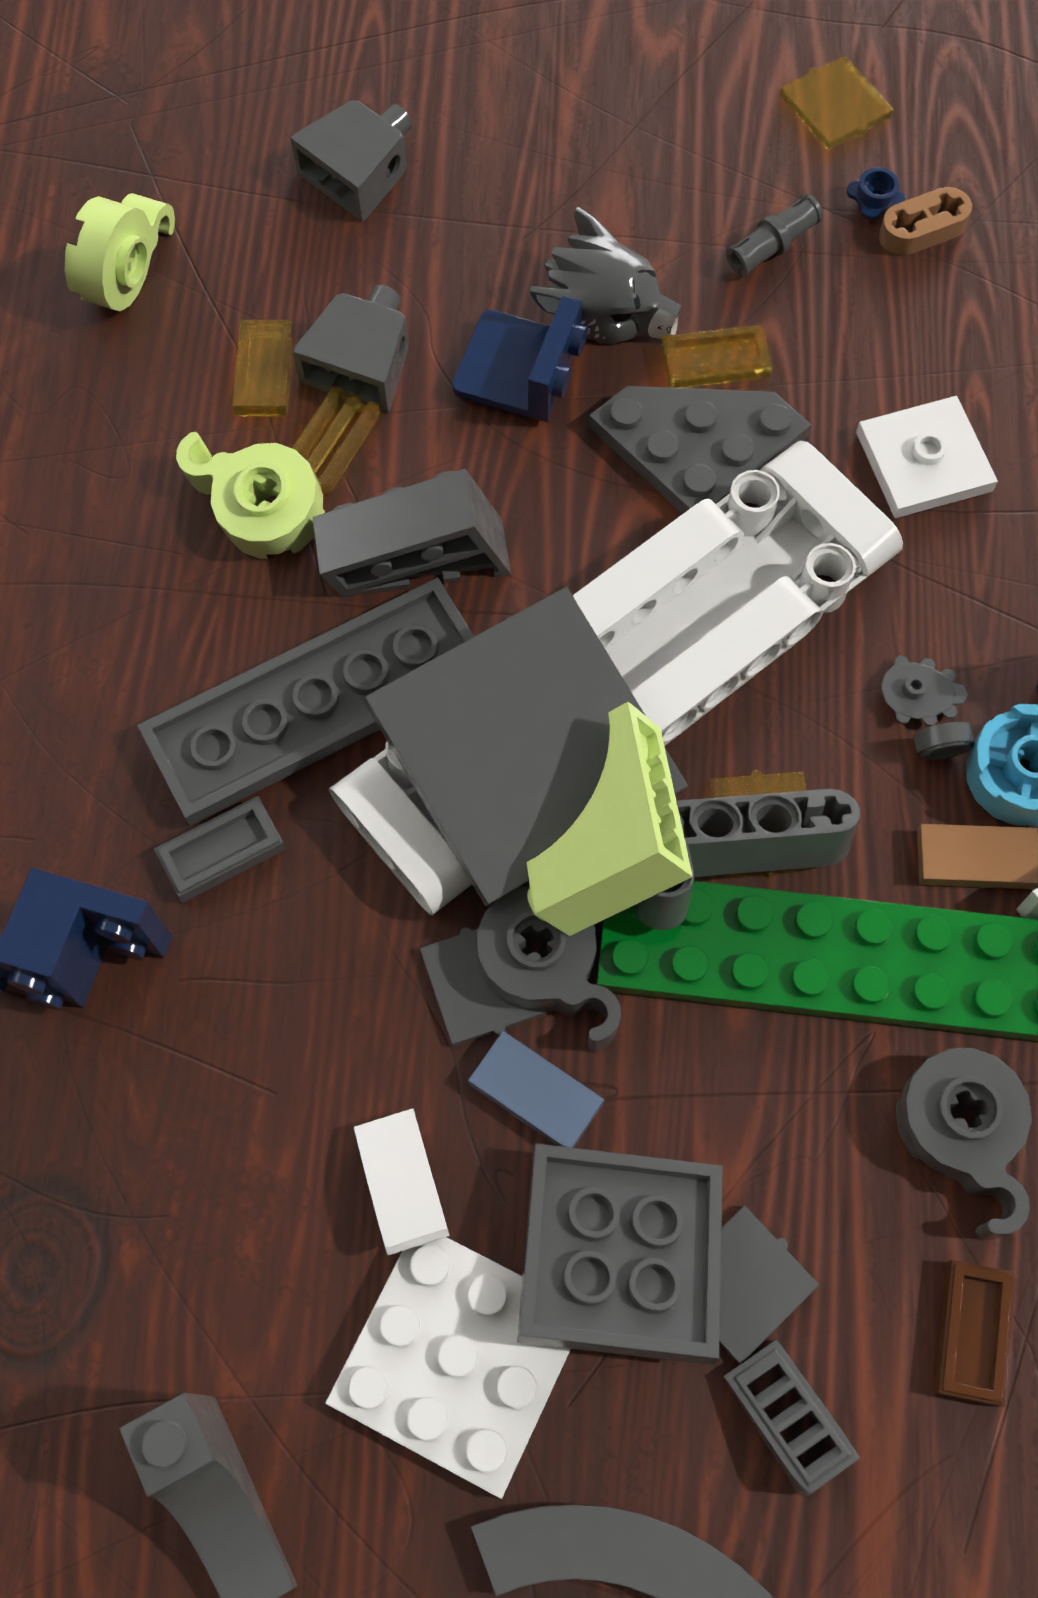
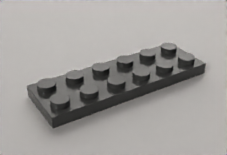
[137,577,474,826]

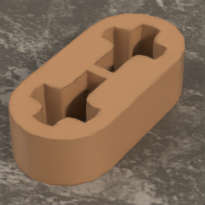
[879,187,972,256]

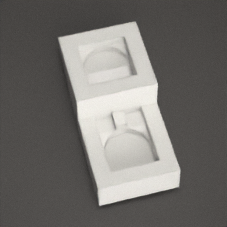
[354,1108,450,1255]

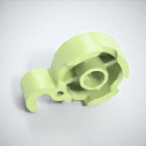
[65,193,175,311]
[176,432,325,559]

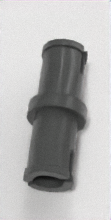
[726,193,823,277]

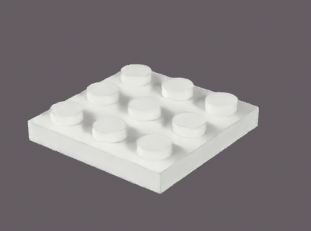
[325,1237,571,1499]

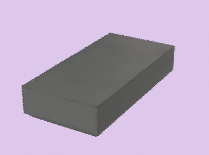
[154,796,286,903]

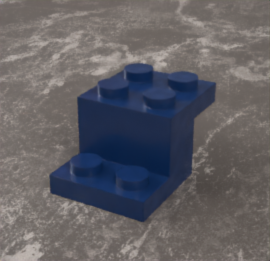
[0,867,172,1010]

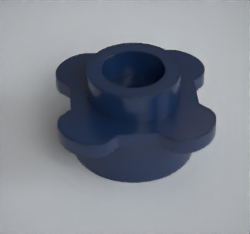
[847,167,906,220]

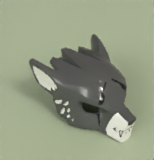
[530,207,681,345]

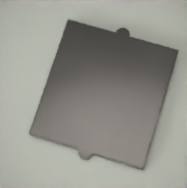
[420,927,546,1047]
[719,1205,819,1365]

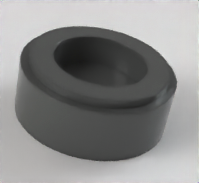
[913,722,975,760]

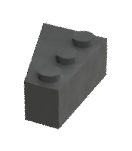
[313,468,511,597]

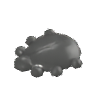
[881,655,968,726]

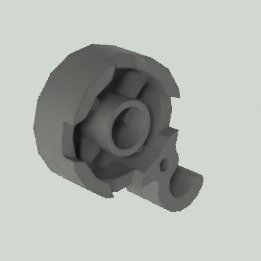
[477,886,621,1052]
[896,1048,1032,1240]

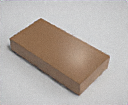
[917,824,1038,890]

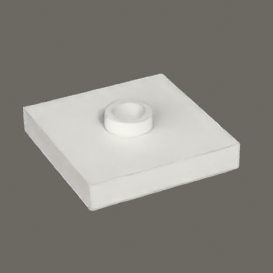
[856,396,998,518]

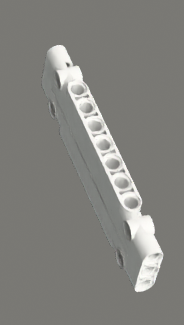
[329,441,903,915]

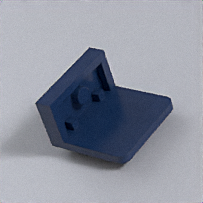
[452,296,588,423]

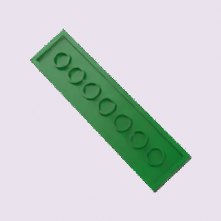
[597,881,1038,1042]

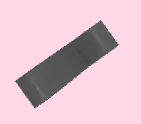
[634,789,860,930]

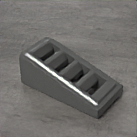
[723,1339,860,1497]

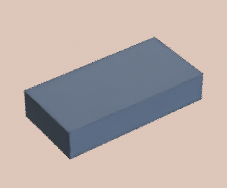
[468,1031,604,1148]

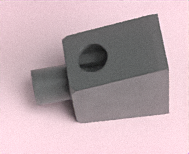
[290,100,412,222]
[293,285,409,413]

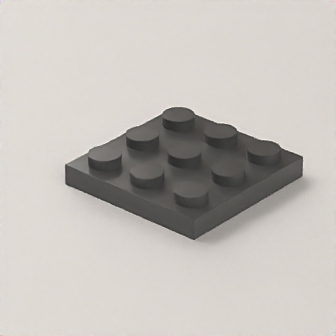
[517,1143,723,1365]

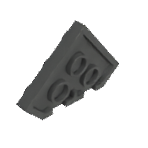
[588,386,812,514]

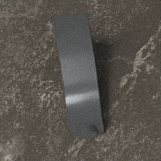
[119,1393,298,1598]

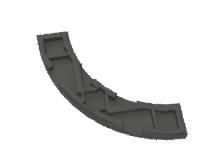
[471,1504,773,1598]

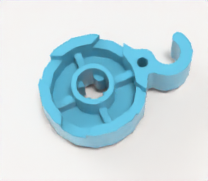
[965,704,1038,827]

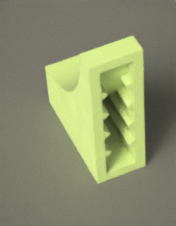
[526,702,693,936]

